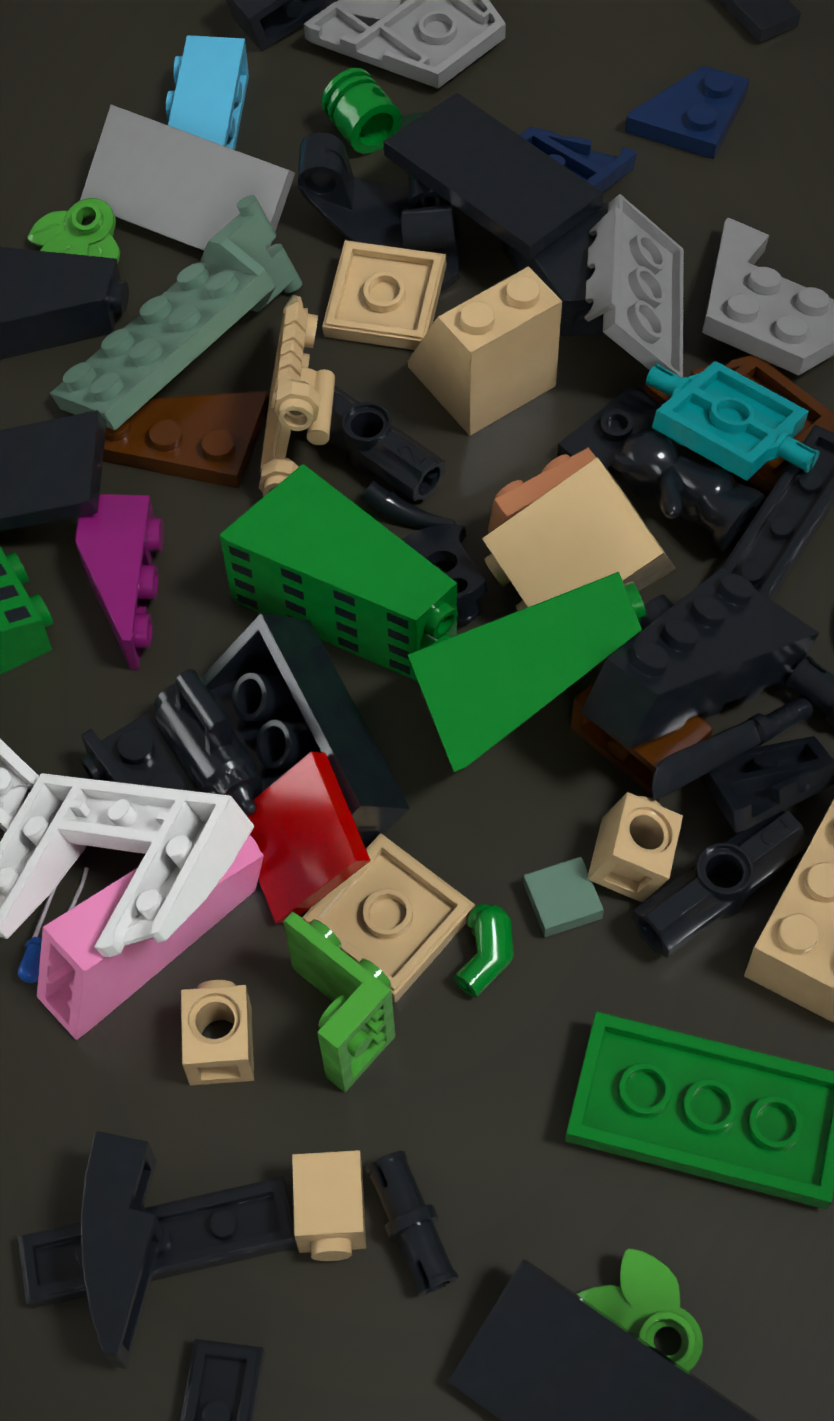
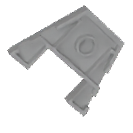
[304,0,506,89]
[702,218,834,375]

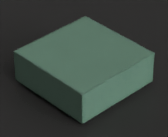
[523,857,604,938]

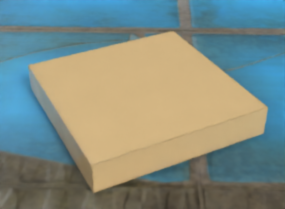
[322,240,447,350]
[302,833,475,1003]

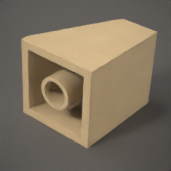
[408,266,562,436]
[482,457,676,611]

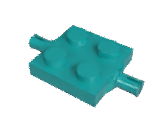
[646,361,820,481]

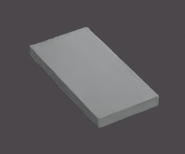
[80,105,295,250]

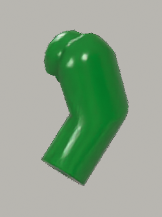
[454,903,514,998]

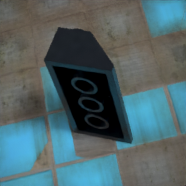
[201,613,410,847]

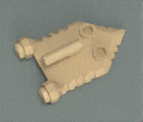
[259,295,335,496]

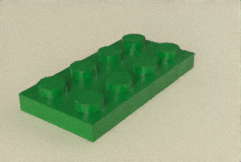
[565,1011,834,1210]

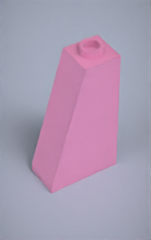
[37,834,264,1040]

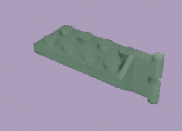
[50,195,302,430]

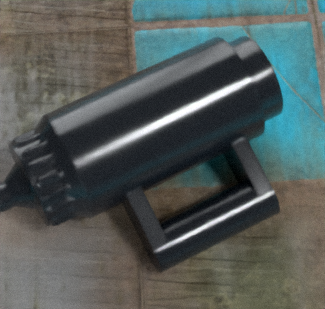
[154,669,263,815]

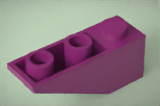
[75,494,164,670]

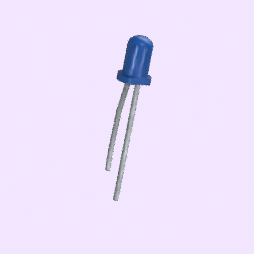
[18,867,89,983]

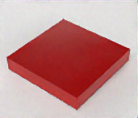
[246,752,371,923]

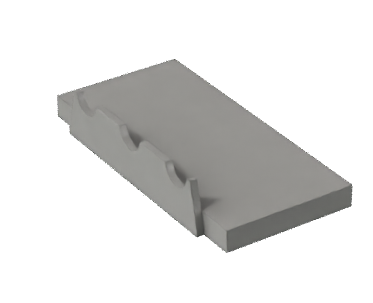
[585,194,684,378]

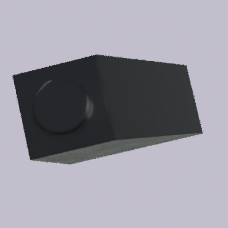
[502,203,608,336]
[0,247,129,360]

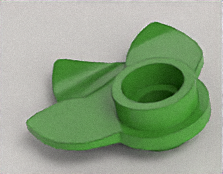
[27,198,120,264]
[577,1249,703,1371]

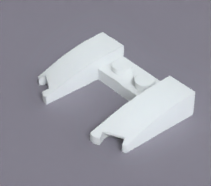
[0,773,254,957]

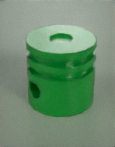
[321,68,401,154]

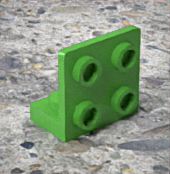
[283,912,396,1093]

